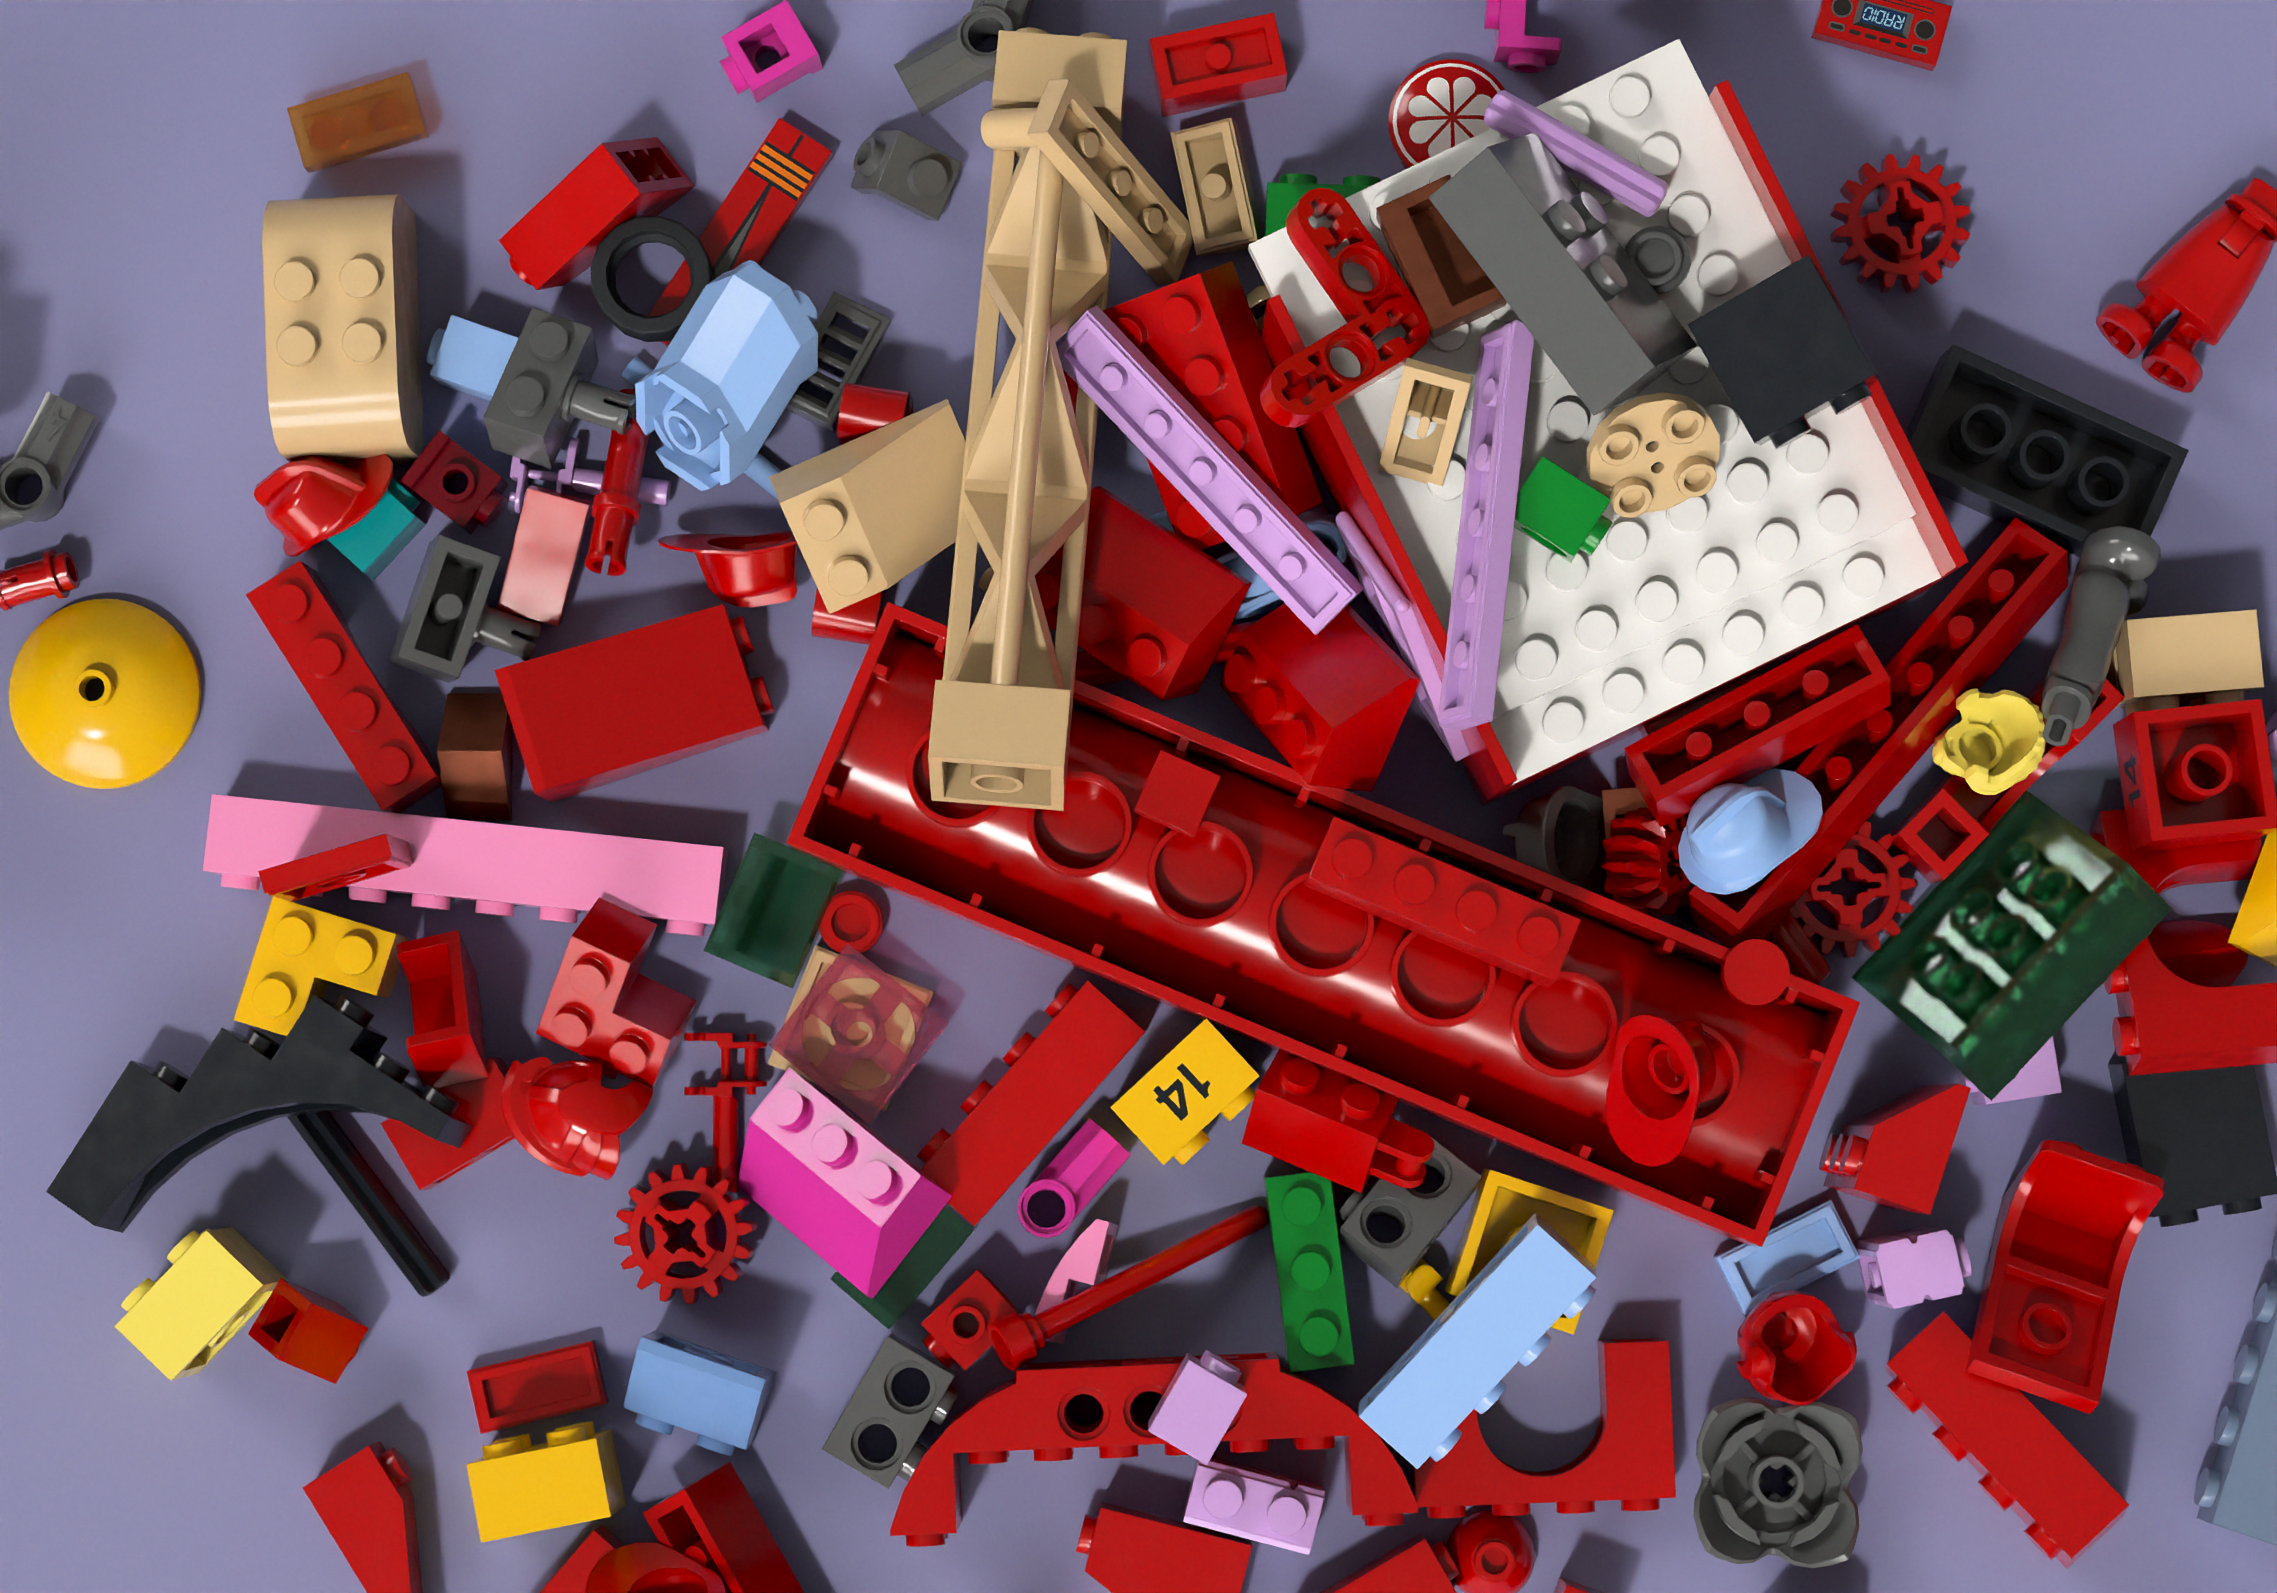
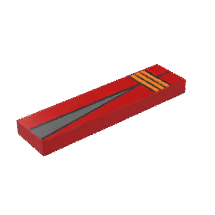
[647,118,833,347]

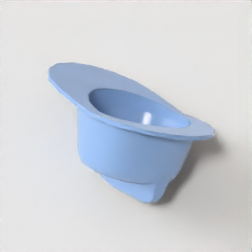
[1678,768,1823,895]

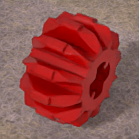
[1600,807,1694,917]

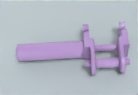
[509,438,671,513]

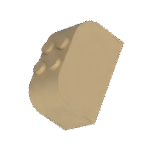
[262,194,424,464]

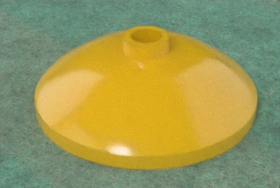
[9,599,202,789]

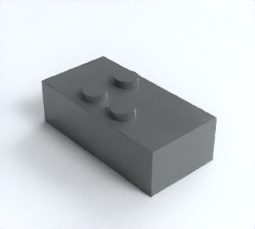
[1429,132,1697,416]

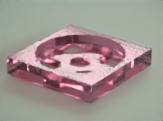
[769,944,950,1125]

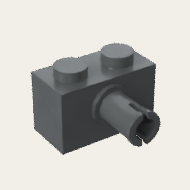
[484,308,636,469]
[388,535,541,683]

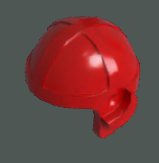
[1736,1290,1857,1405]

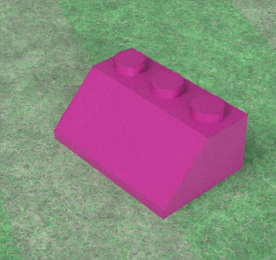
[738,1067,952,1299]

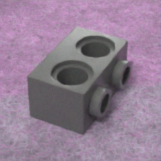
[1337,1129,1482,1288]
[822,1333,960,1489]

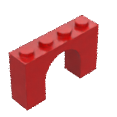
[2082,809,2277,1076]
[1406,1338,1676,1519]

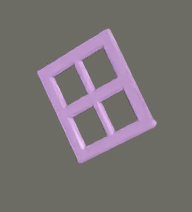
[1336,511,1470,762]

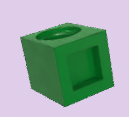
[1514,456,1613,563]

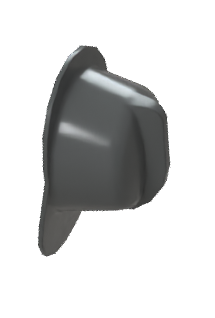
[1502,786,1611,897]

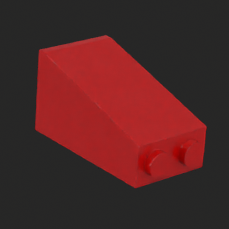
[494,604,774,803]

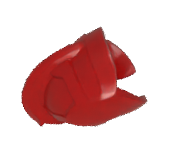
[501,1057,653,1180]

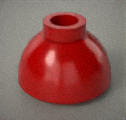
[1446,1510,1535,1593]

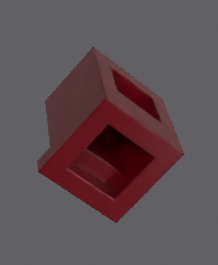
[400,430,509,534]

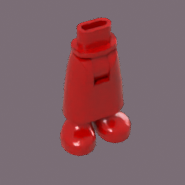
[2096,178,2277,393]

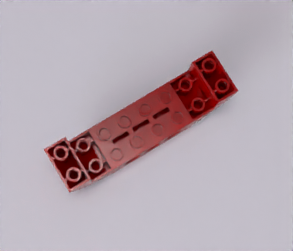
[890,1352,1419,1547]

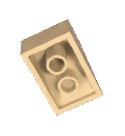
[769,399,965,614]

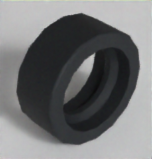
[591,215,715,342]

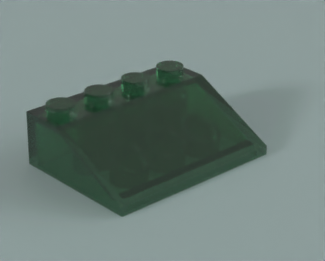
[1852,790,2172,1101]

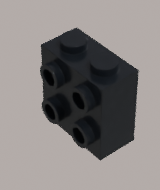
[1687,255,1880,449]

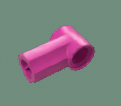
[1017,1118,1131,1239]

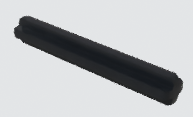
[287,1111,450,1297]

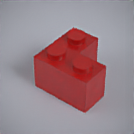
[536,897,697,1088]

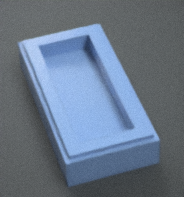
[1714,1200,1860,1315]

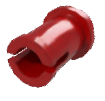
[0,549,79,611]

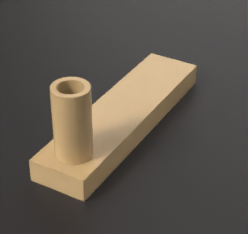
[981,79,1194,284]

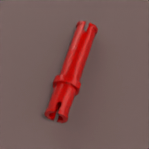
[585,388,650,576]

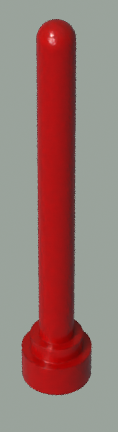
[988,1205,1268,1371]

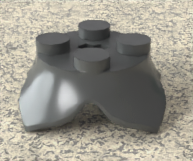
[1693,1397,1863,1568]

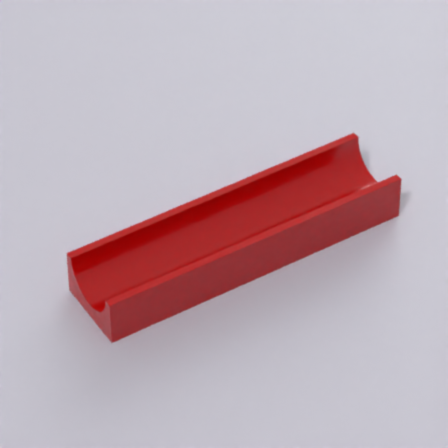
[786,602,1860,1247]

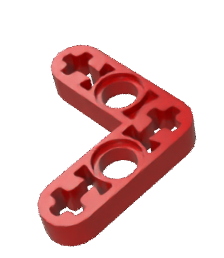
[1260,188,1430,428]

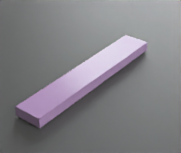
[1056,305,1365,635]
[1438,320,1534,731]

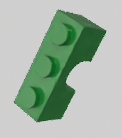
[1263,1171,1355,1373]

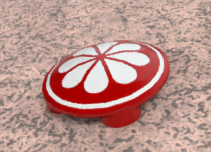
[1388,59,1505,169]

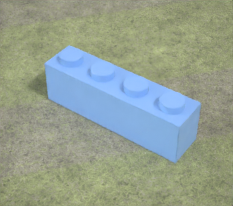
[1359,1213,1597,1469]

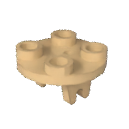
[1587,392,1720,518]

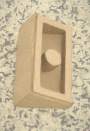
[1171,118,1263,257]

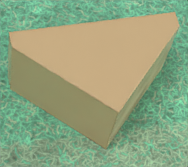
[1378,358,1473,487]

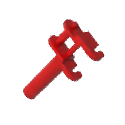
[684,1032,768,1193]

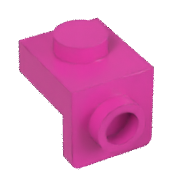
[1484,0,1562,73]

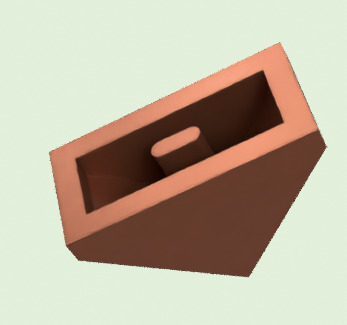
[437,693,513,821]

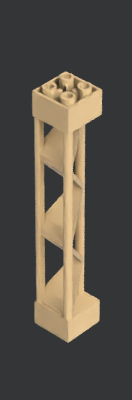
[928,27,1127,811]

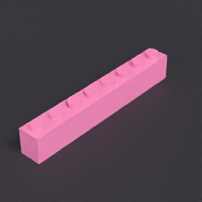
[203,794,729,937]

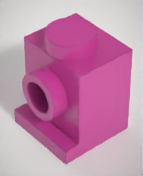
[719,0,823,103]

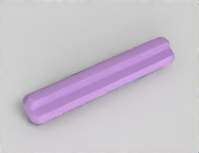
[1484,90,1668,217]

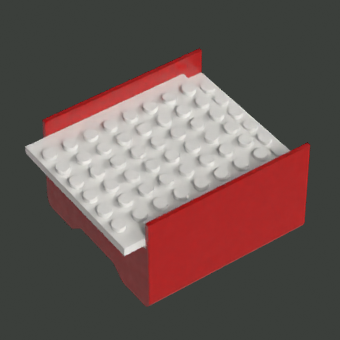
[1248,39,1969,806]

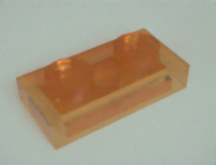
[287,72,429,173]

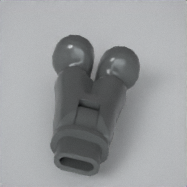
[2041,526,2161,746]

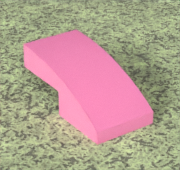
[1034,1219,1119,1344]

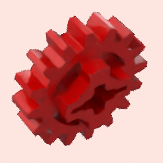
[1830,154,1971,294]
[1789,821,1916,958]
[614,1162,757,1304]

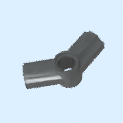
[894,0,1034,116]
[0,392,100,530]

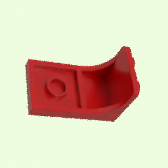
[1966,1140,2165,1414]

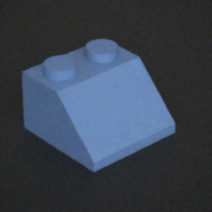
[623,1330,776,1456]

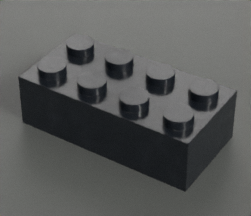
[1905,344,2189,558]

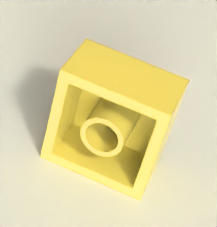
[114,1227,288,1381]

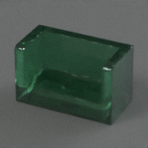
[703,832,843,988]
[830,1204,976,1329]

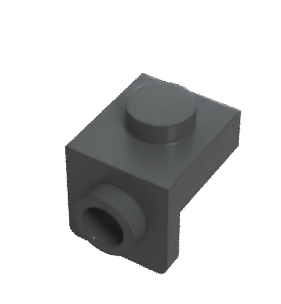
[851,130,962,221]

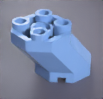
[635,260,818,491]

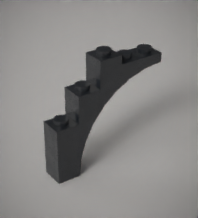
[46,995,474,1233]

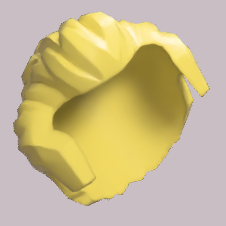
[1932,688,2046,795]

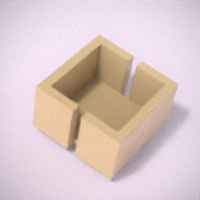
[2106,609,2264,716]

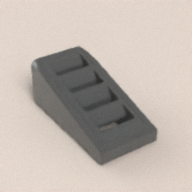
[785,292,891,433]

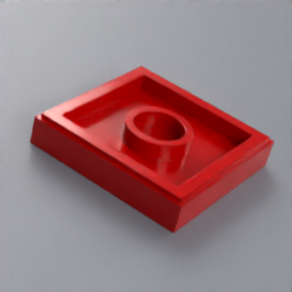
[258,833,414,902]

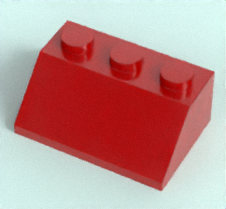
[1035,486,1251,701]
[1220,603,1421,792]
[1819,1084,1971,1215]

